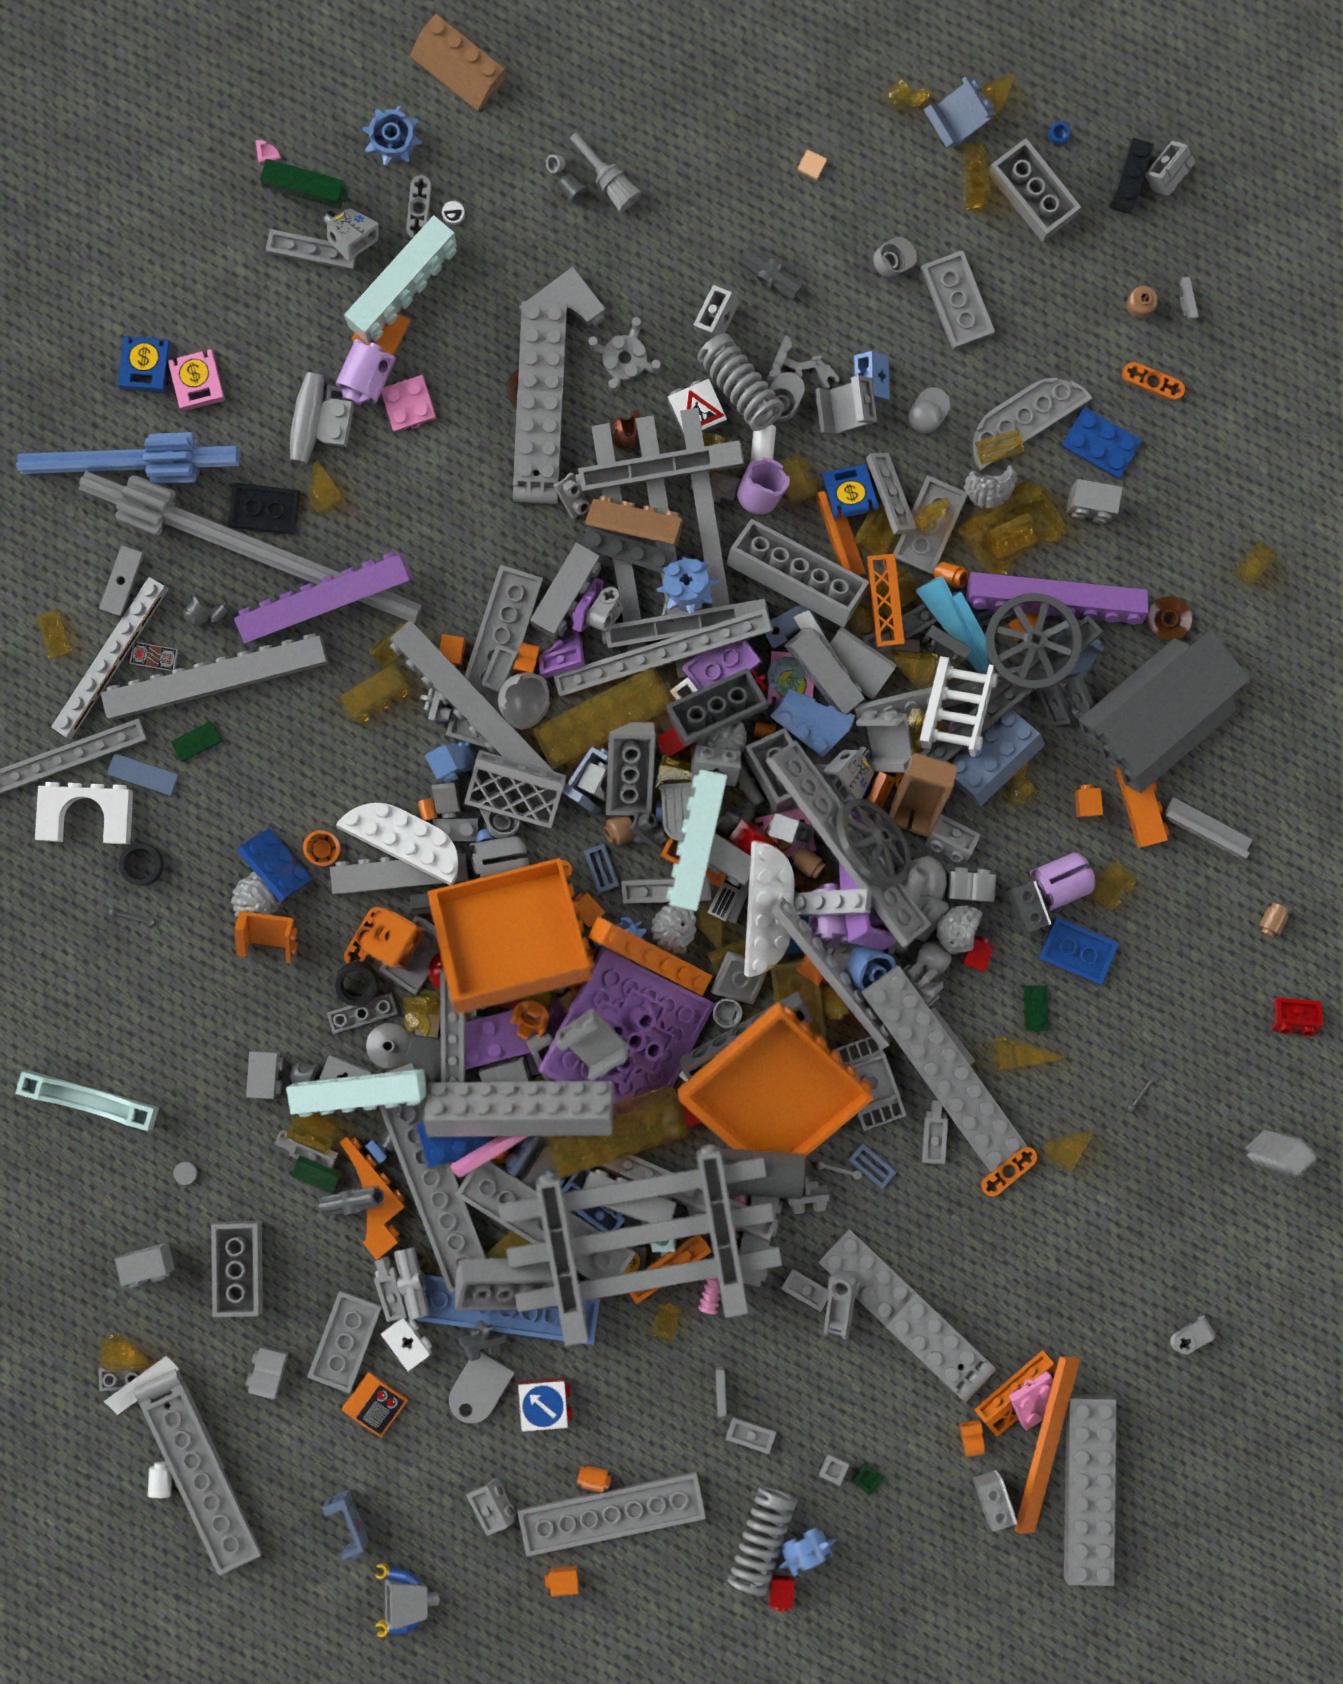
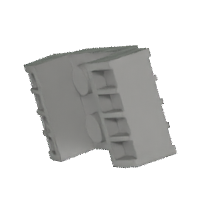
[834,1036,907,1131]

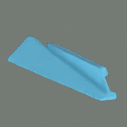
[916,577,991,674]

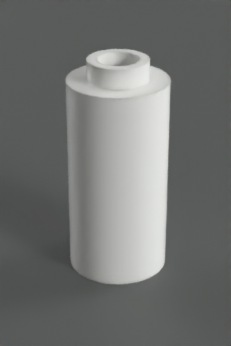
[750,424,776,463]

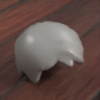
[916,940,952,978]

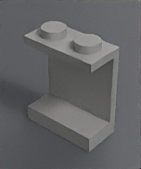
[815,375,877,435]
[856,710,913,772]
[556,1009,628,1081]

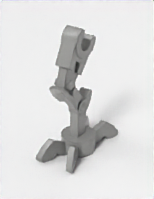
[767,336,840,389]

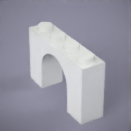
[35,782,133,845]

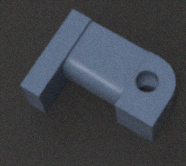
[764,604,825,651]

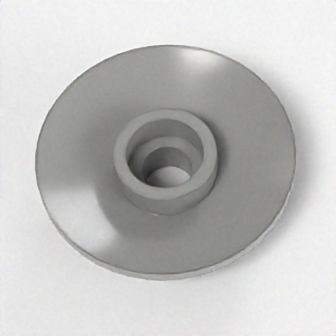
[366,1023,411,1068]

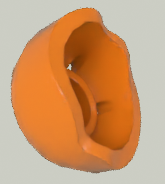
[303,830,340,866]

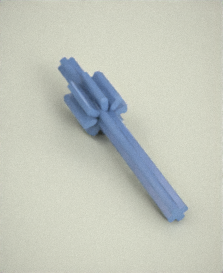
[16,432,241,484]

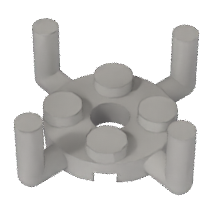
[589,317,661,394]

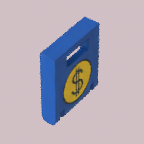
[118,336,170,393]
[822,464,878,519]

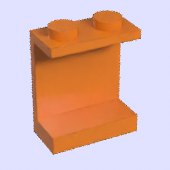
[234,911,298,963]

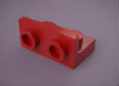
[1272,997,1323,1037]

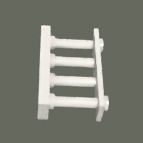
[920,656,998,757]

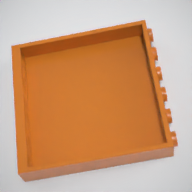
[427,858,594,1014]
[677,1002,874,1157]

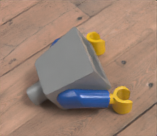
[375,1563,439,1637]

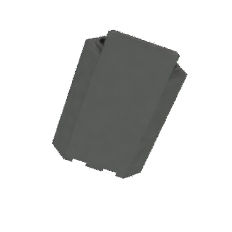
[1079,630,1251,793]

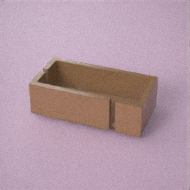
[889,753,958,837]

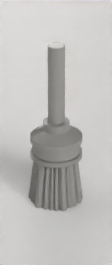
[570,133,642,213]

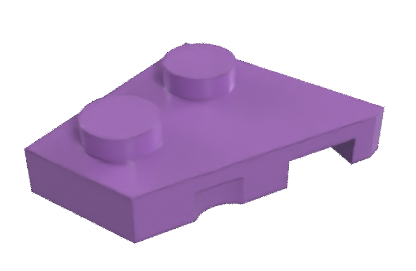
[572,578,604,632]
[538,630,585,679]

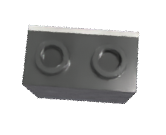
[1006,881,1051,933]

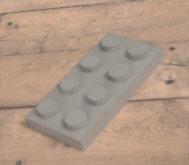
[921,250,995,350]
[893,475,967,576]
[307,1290,382,1393]

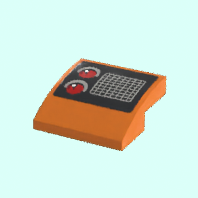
[342,1371,408,1437]

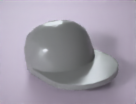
[873,237,917,278]
[766,372,805,422]
[909,387,950,434]
[480,791,520,839]

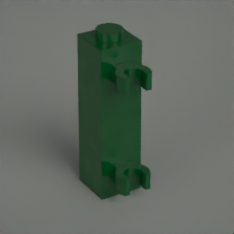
[260,158,349,209]

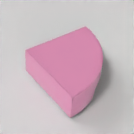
[256,140,282,164]

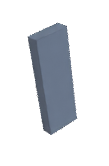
[107,753,179,796]

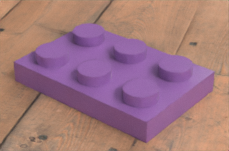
[681,640,762,690]

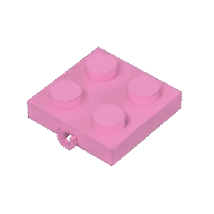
[381,375,437,432]
[1009,1372,1053,1431]

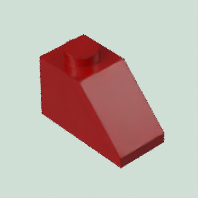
[729,820,784,856]

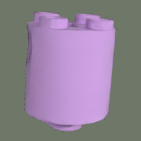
[335,339,396,406]
[809,883,850,948]

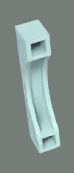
[15,1070,159,1131]

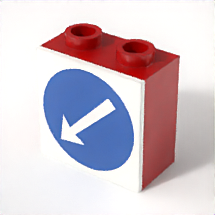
[518,1378,572,1431]

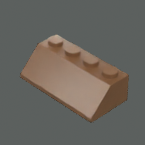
[410,14,506,111]
[585,496,684,546]

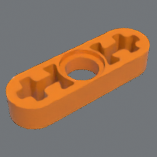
[1122,362,1185,401]
[344,907,384,963]
[981,1146,1037,1197]

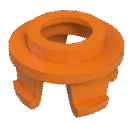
[510,1000,550,1040]

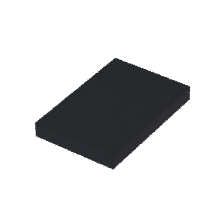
[227,482,301,535]

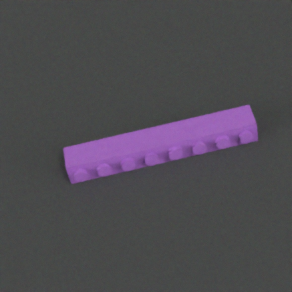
[234,551,413,643]
[966,572,1148,625]

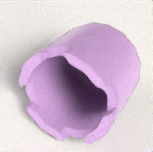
[737,458,790,515]

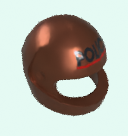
[610,410,641,452]

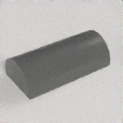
[666,668,768,746]
[719,1148,805,1199]

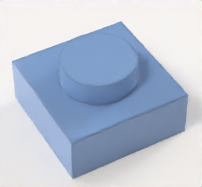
[364,1140,387,1164]

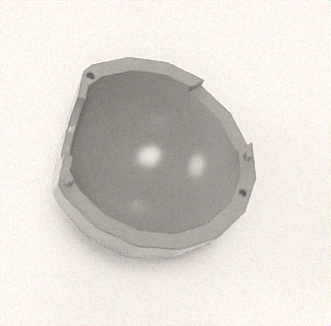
[498,672,550,730]
[894,856,948,901]

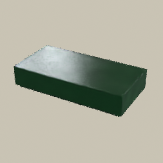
[171,721,222,762]
[292,1156,341,1194]

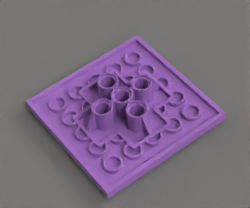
[538,947,715,1125]

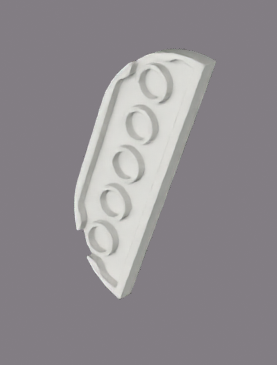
[336,803,459,886]
[744,841,794,977]

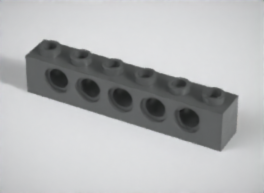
[680,991,813,1080]

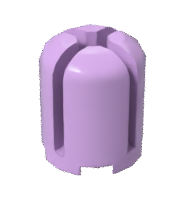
[1030,853,1095,912]

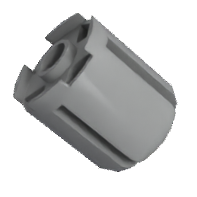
[469,836,529,878]

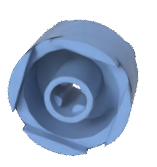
[846,946,897,991]

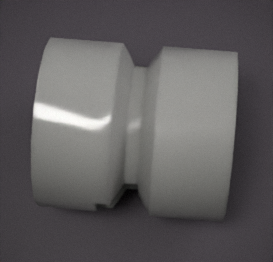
[712,998,742,1028]

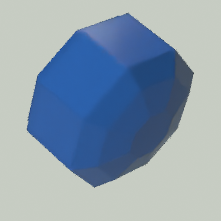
[1048,121,1071,146]

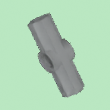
[394,1247,430,1320]

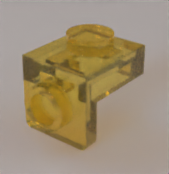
[651,1303,682,1342]

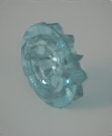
[767,657,803,694]

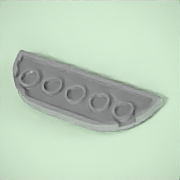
[973,378,1092,471]

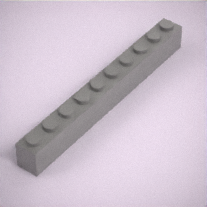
[389,620,567,803]
[101,634,329,721]

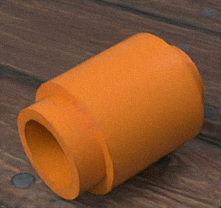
[934,562,968,589]
[577,1465,611,1493]

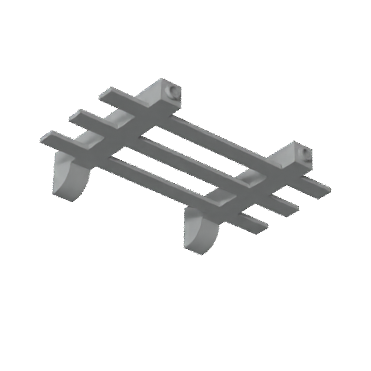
[576,408,769,685]
[498,1145,782,1346]

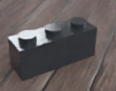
[1109,137,1154,214]

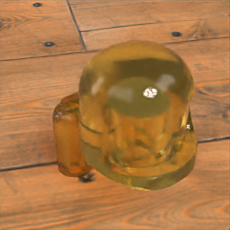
[884,76,931,110]
[848,603,875,636]
[1006,763,1040,807]

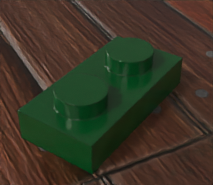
[1024,985,1048,1031]

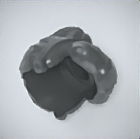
[716,802,756,837]

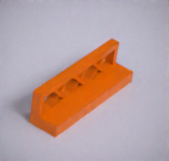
[816,491,866,576]
[867,553,905,647]
[629,1234,712,1304]
[974,1350,1057,1437]

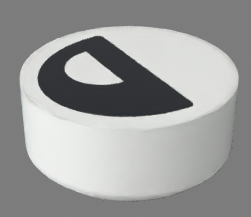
[442,201,465,225]

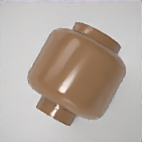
[1126,286,1158,318]
[604,815,636,846]

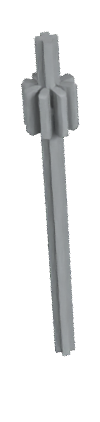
[79,471,422,624]

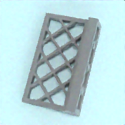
[464,750,567,828]

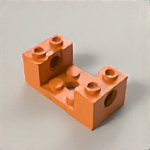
[360,908,427,970]

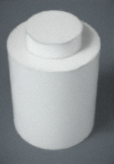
[148,1462,172,1498]

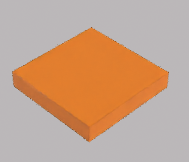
[351,313,411,356]

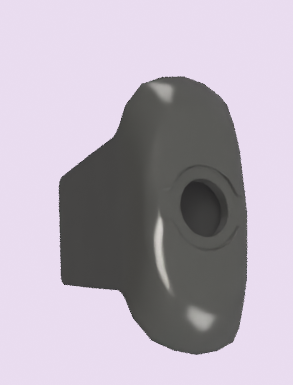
[405,1034,441,1083]

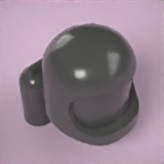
[183,593,231,626]
[290,1061,321,1084]

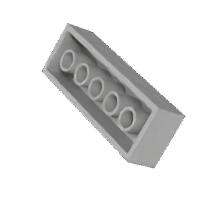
[726,519,870,628]

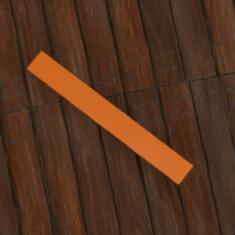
[1014,1356,1080,1534]

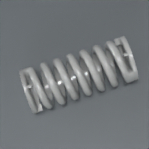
[697,333,784,431]
[727,1486,798,1596]

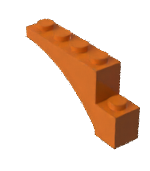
[339,1136,406,1260]

